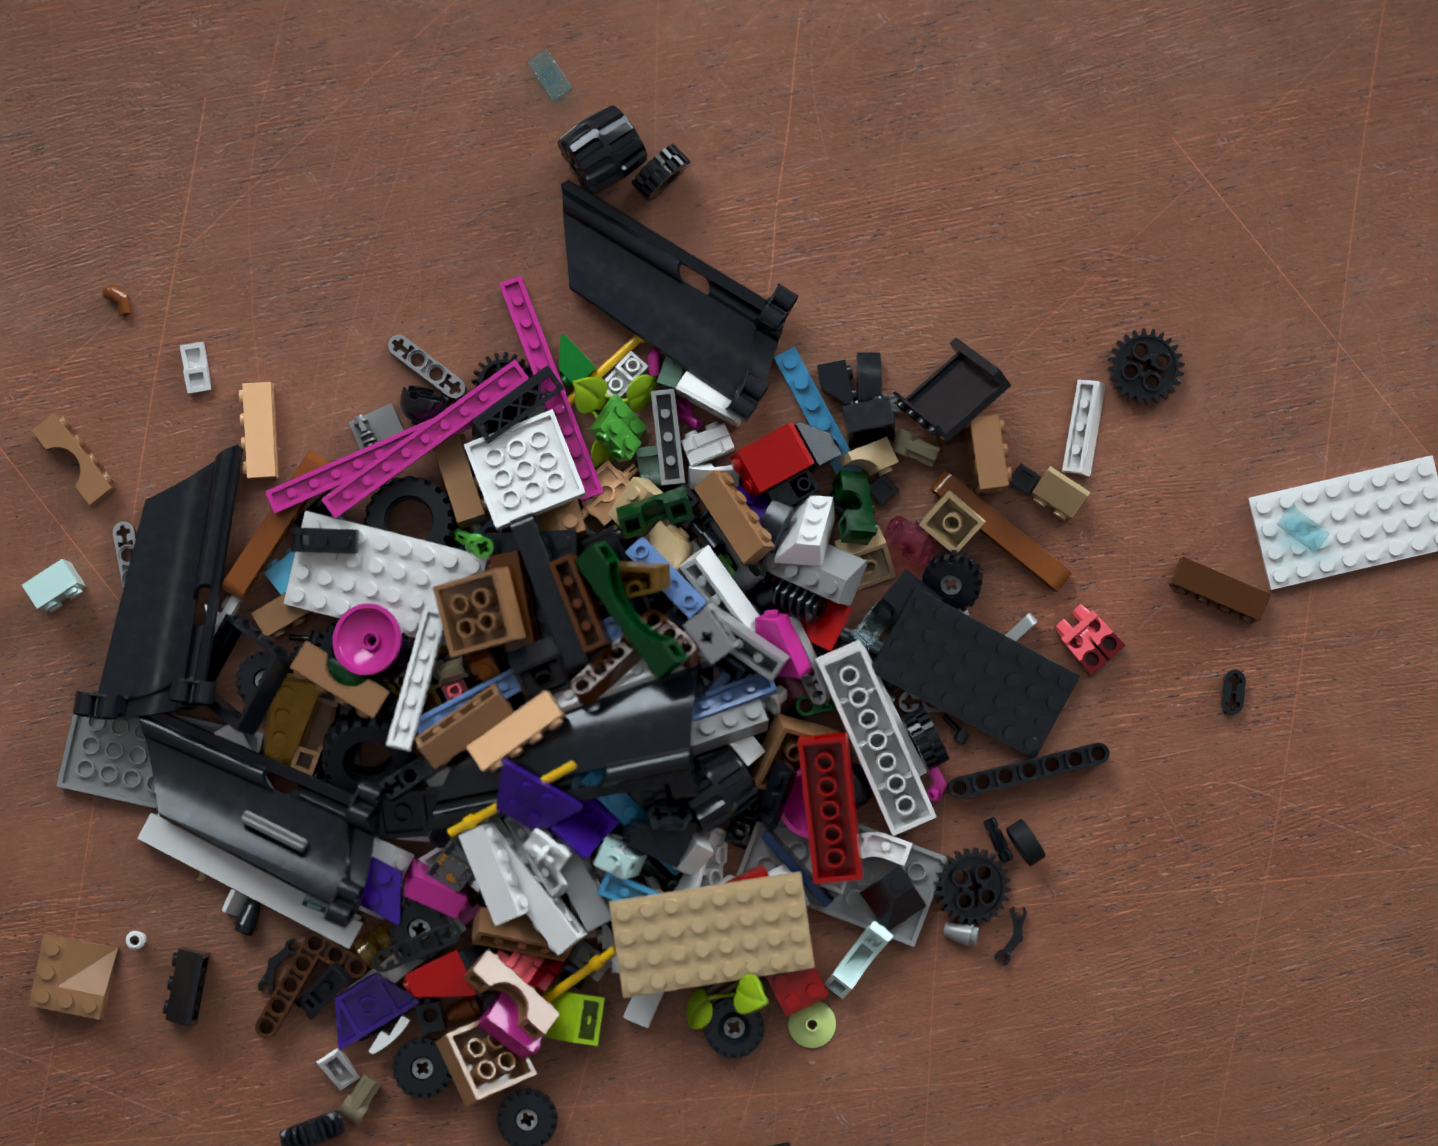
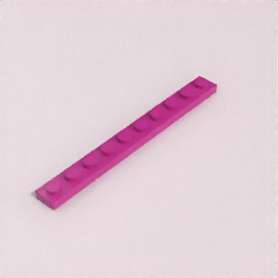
[499,276,604,502]
[321,360,529,519]
[265,418,472,514]

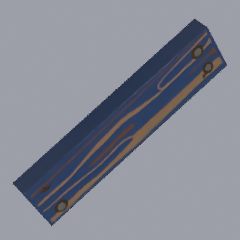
[761,829,834,908]

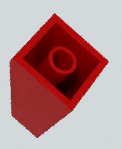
[730,422,815,499]
[781,587,852,652]
[403,948,477,997]

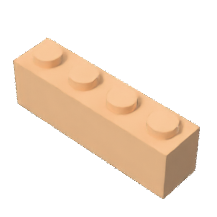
[239,382,278,480]
[467,691,566,773]

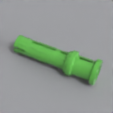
[452,528,493,559]

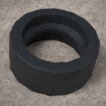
[1006,819,1046,866]

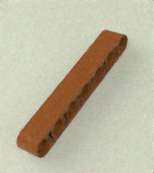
[222,450,330,601]
[930,471,1072,592]

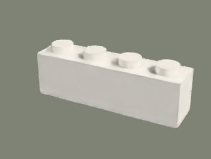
[679,545,759,632]
[458,822,529,926]

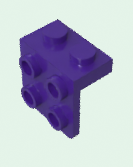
[550,798,620,860]

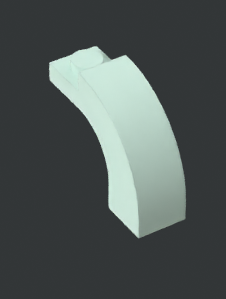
[824,921,893,999]

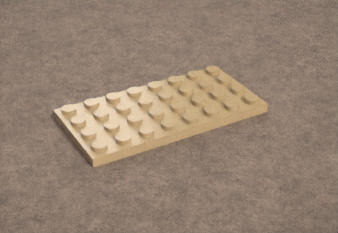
[609,871,815,998]

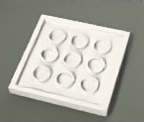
[464,409,587,531]

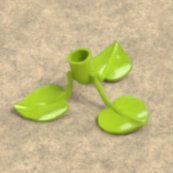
[573,374,657,471]
[686,974,769,1030]

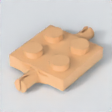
[579,460,639,527]

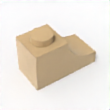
[839,437,898,477]

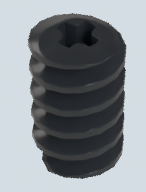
[773,580,828,624]

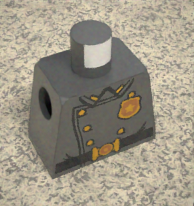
[425,834,480,893]

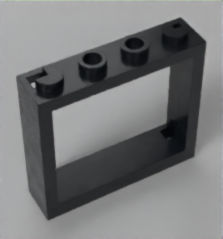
[207,614,294,736]

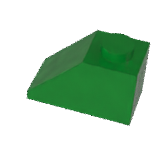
[559,333,597,388]

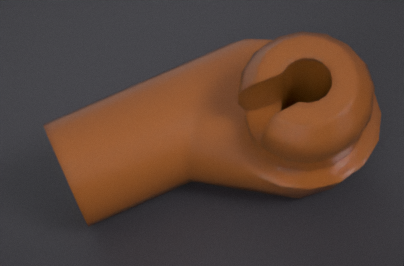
[102,285,131,316]

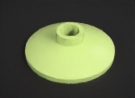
[788,1001,836,1048]

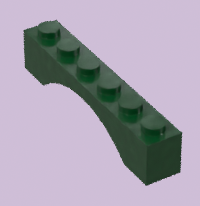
[574,541,688,679]

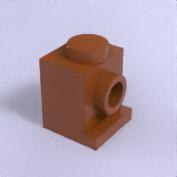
[465,648,501,683]

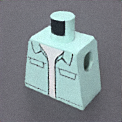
[594,834,648,880]

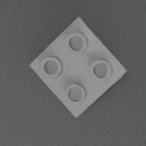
[348,403,404,450]

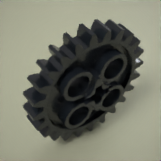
[1107,328,1185,406]
[933,847,1011,926]

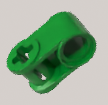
[794,691,837,717]

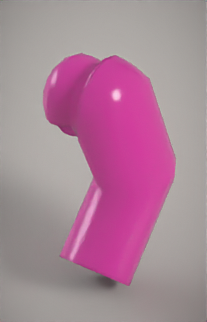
[648,346,664,376]
[676,397,703,430]
[927,766,947,802]

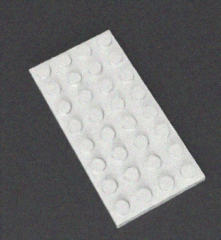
[1247,455,1438,590]
[284,511,490,646]

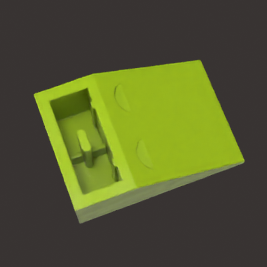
[542,988,606,1046]

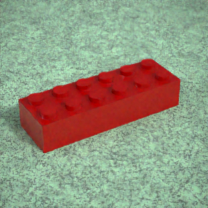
[798,732,864,884]
[725,864,829,1017]

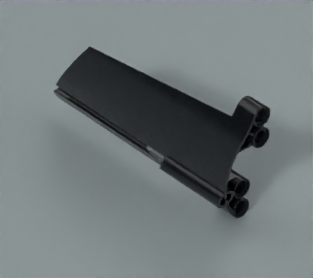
[561,180,799,422]
[73,444,243,720]
[427,662,706,831]
[139,713,385,929]

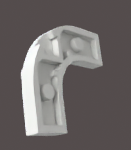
[820,832,913,894]

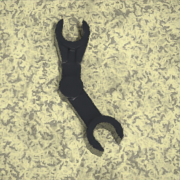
[994,906,1027,966]
[258,938,300,994]

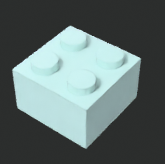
[22,559,86,613]

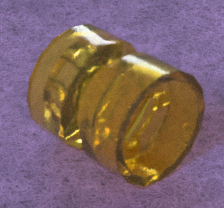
[354,924,394,968]

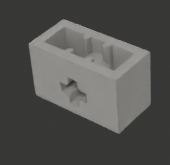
[683,605,739,664]

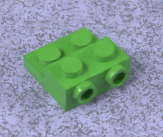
[589,394,647,462]

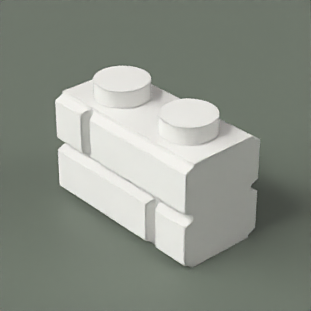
[681,421,735,467]

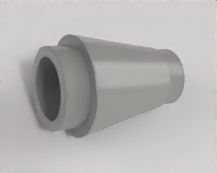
[943,922,980,947]

